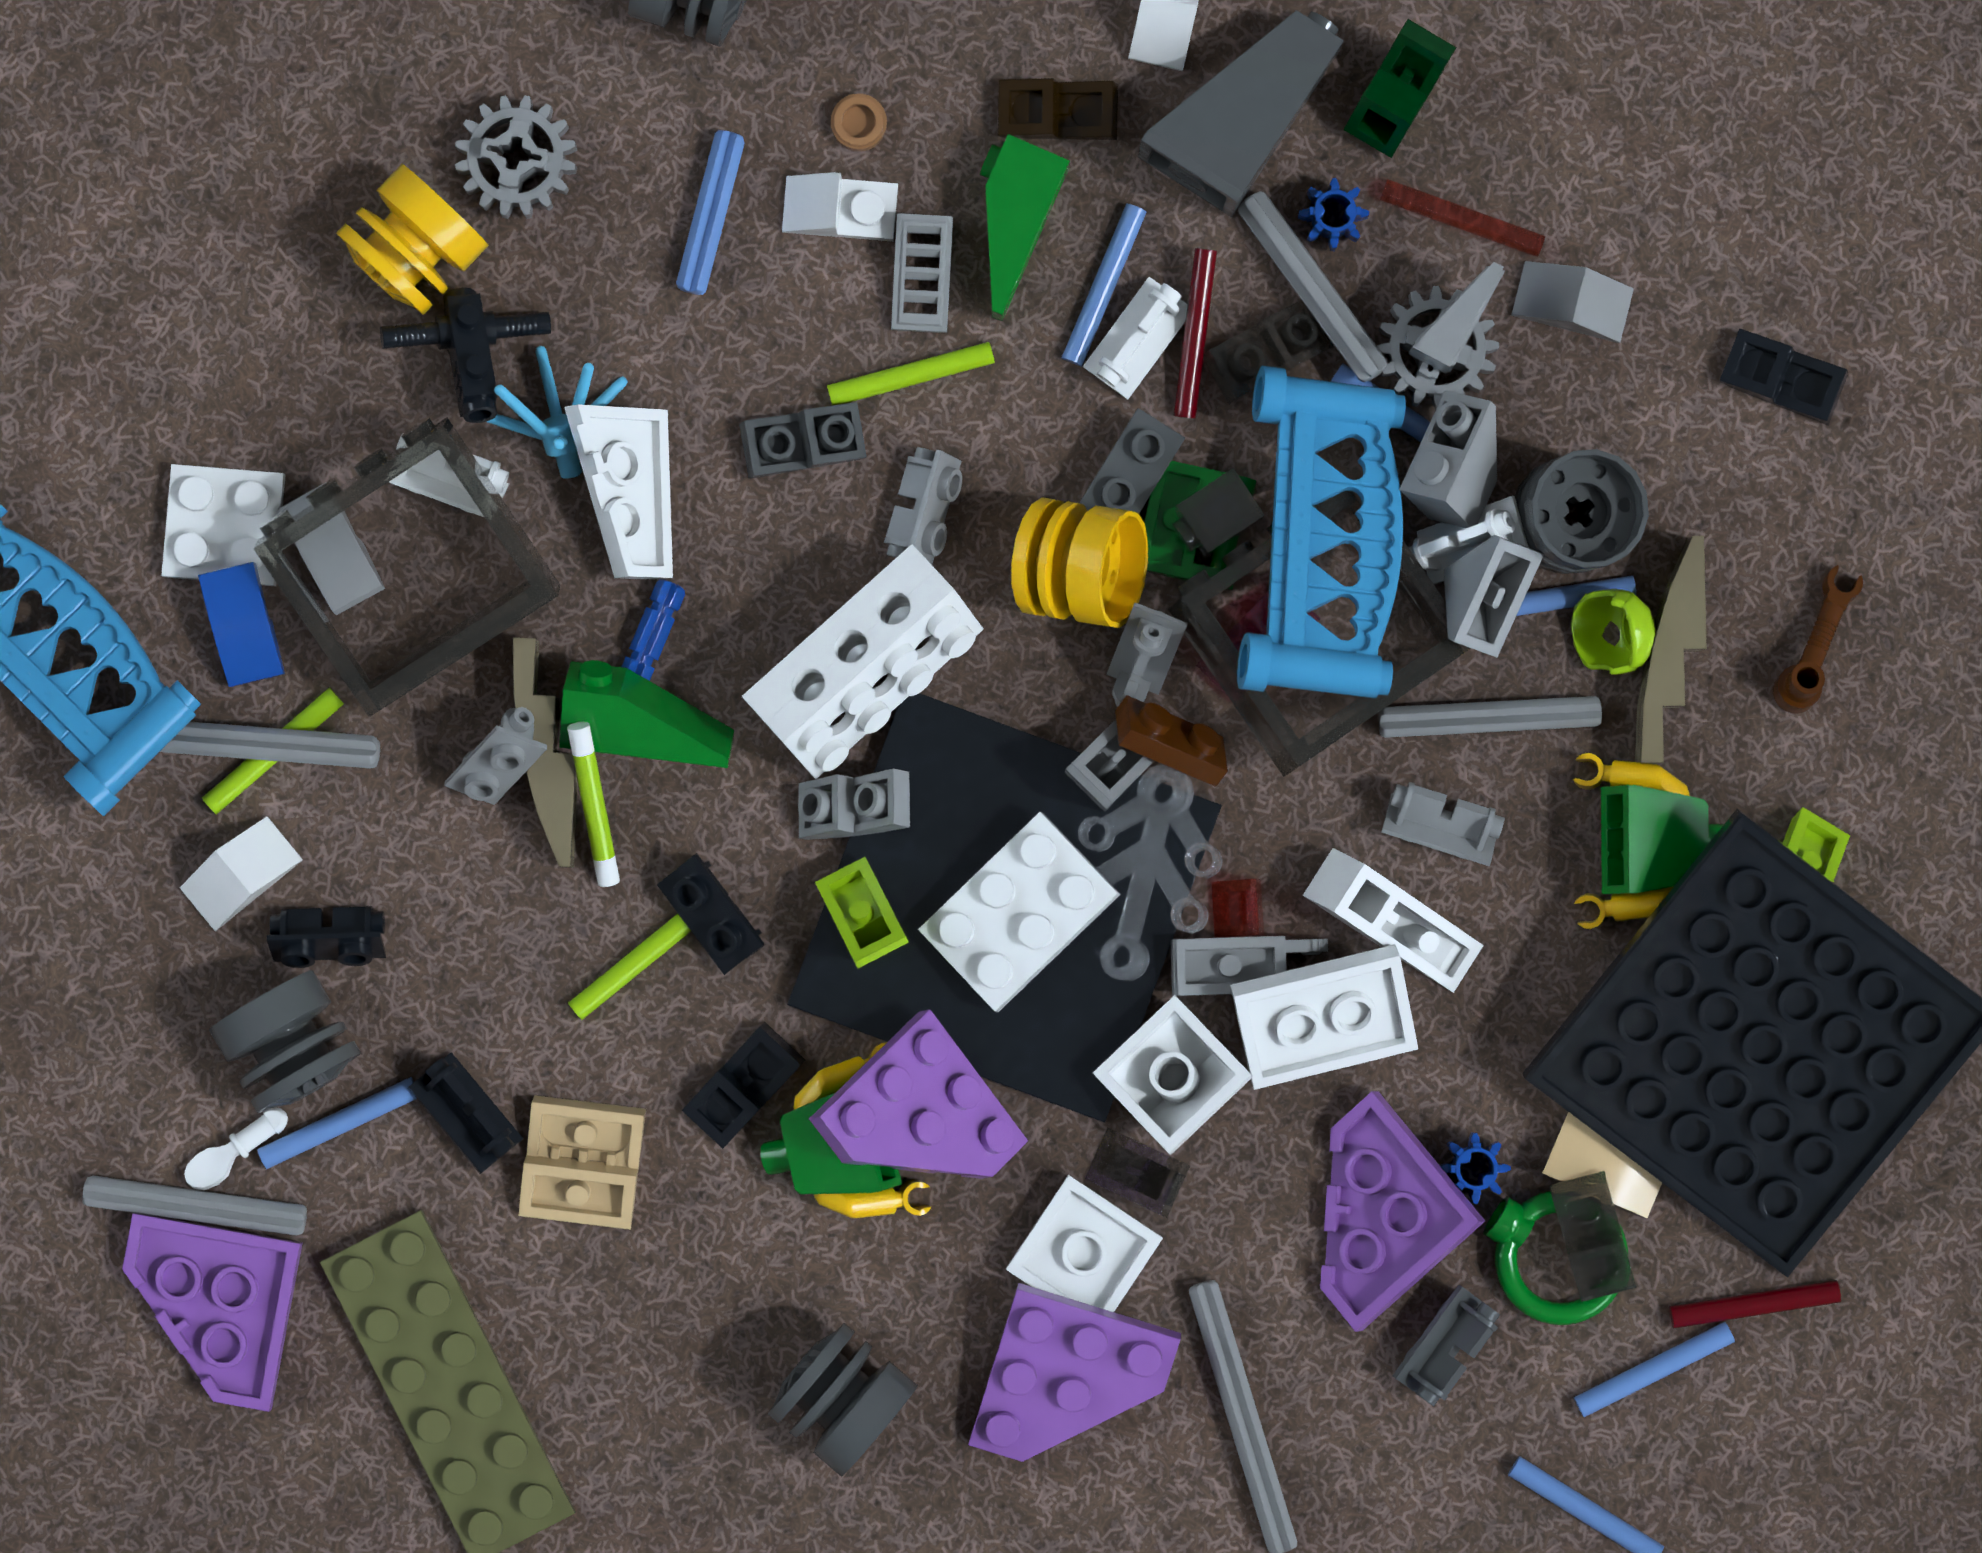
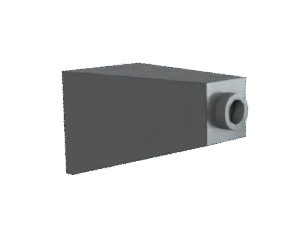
[1138,10,1344,217]

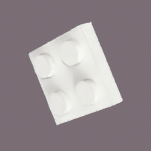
[161,464,286,586]
[1006,1174,1163,1312]

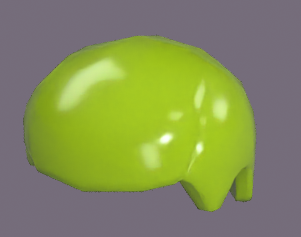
[1571,589,1656,675]

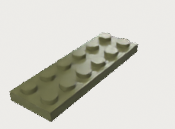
[320,1210,576,1553]

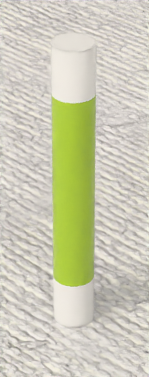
[567,722,620,887]

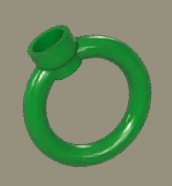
[1483,1190,1628,1325]

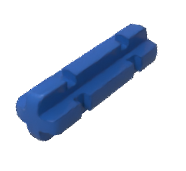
[621,579,685,681]

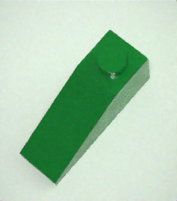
[980,134,1070,321]
[559,660,734,768]

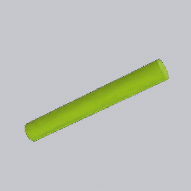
[827,342,995,406]
[202,687,344,815]
[568,913,691,1020]

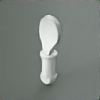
[184,1108,288,1190]

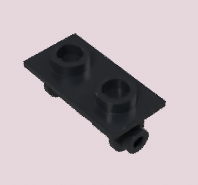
[657,853,764,975]
[267,906,386,968]
[408,1052,524,1174]

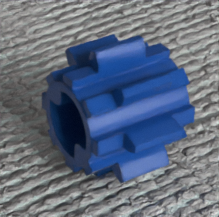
[1298,178,1369,251]
[1440,1132,1511,1204]

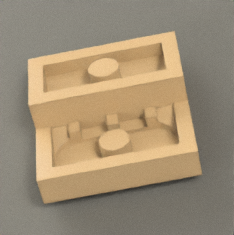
[518,1095,646,1230]
[1542,1112,1662,1218]

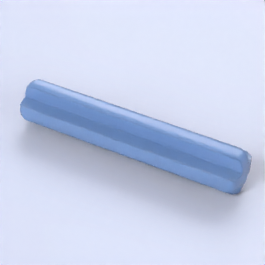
[676,130,745,295]

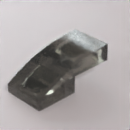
[1549,1171,1637,1302]

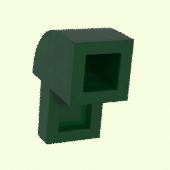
[1343,19,1457,158]

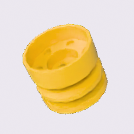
[336,163,489,315]
[1011,497,1148,628]

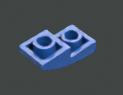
[198,562,285,687]

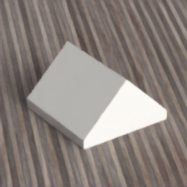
[1093,995,1253,1155]

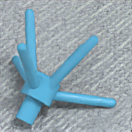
[487,346,627,478]

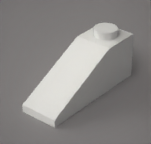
[1303,848,1484,993]

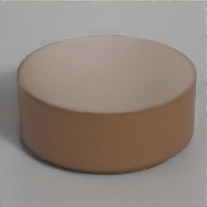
[831,94,887,151]

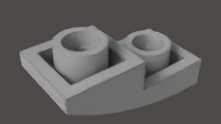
[278,482,385,615]
[798,768,910,840]

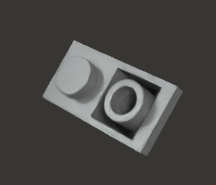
[1399,390,1497,528]

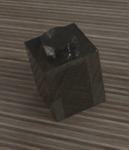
[1172,468,1265,557]

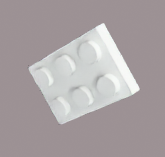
[918,812,1121,1012]
[1230,944,1418,1090]

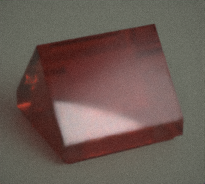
[1212,879,1264,938]

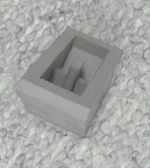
[1511,261,1634,343]
[1444,535,1544,658]
[1064,720,1154,812]

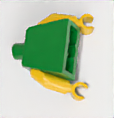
[1573,753,1724,929]
[760,1042,931,1218]

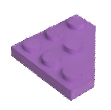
[809,1009,1028,1179]
[1320,1091,1485,1332]
[122,1213,303,1412]
[968,1283,1181,1462]

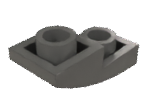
[739,402,867,479]

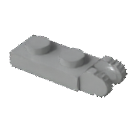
[1170,936,1328,996]

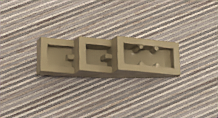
[1635,536,1707,765]
[513,637,578,868]

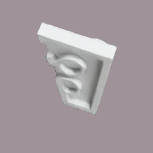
[564,404,673,579]

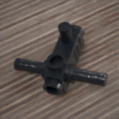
[380,287,551,423]

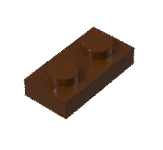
[1115,695,1228,787]

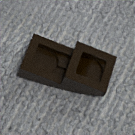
[998,78,1118,140]

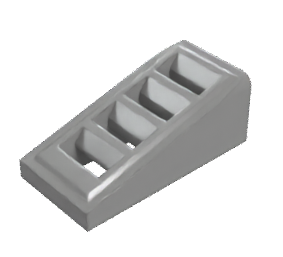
[891,213,953,333]
[1409,262,1505,374]

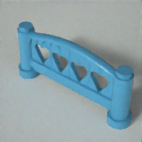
[1237,366,1406,698]
[0,504,201,816]

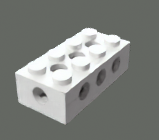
[742,544,983,779]

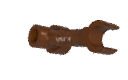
[1773,565,1863,714]

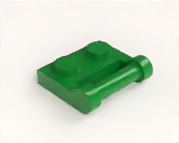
[1144,461,1257,591]

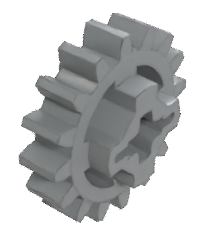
[455,95,577,219]
[1377,286,1499,410]

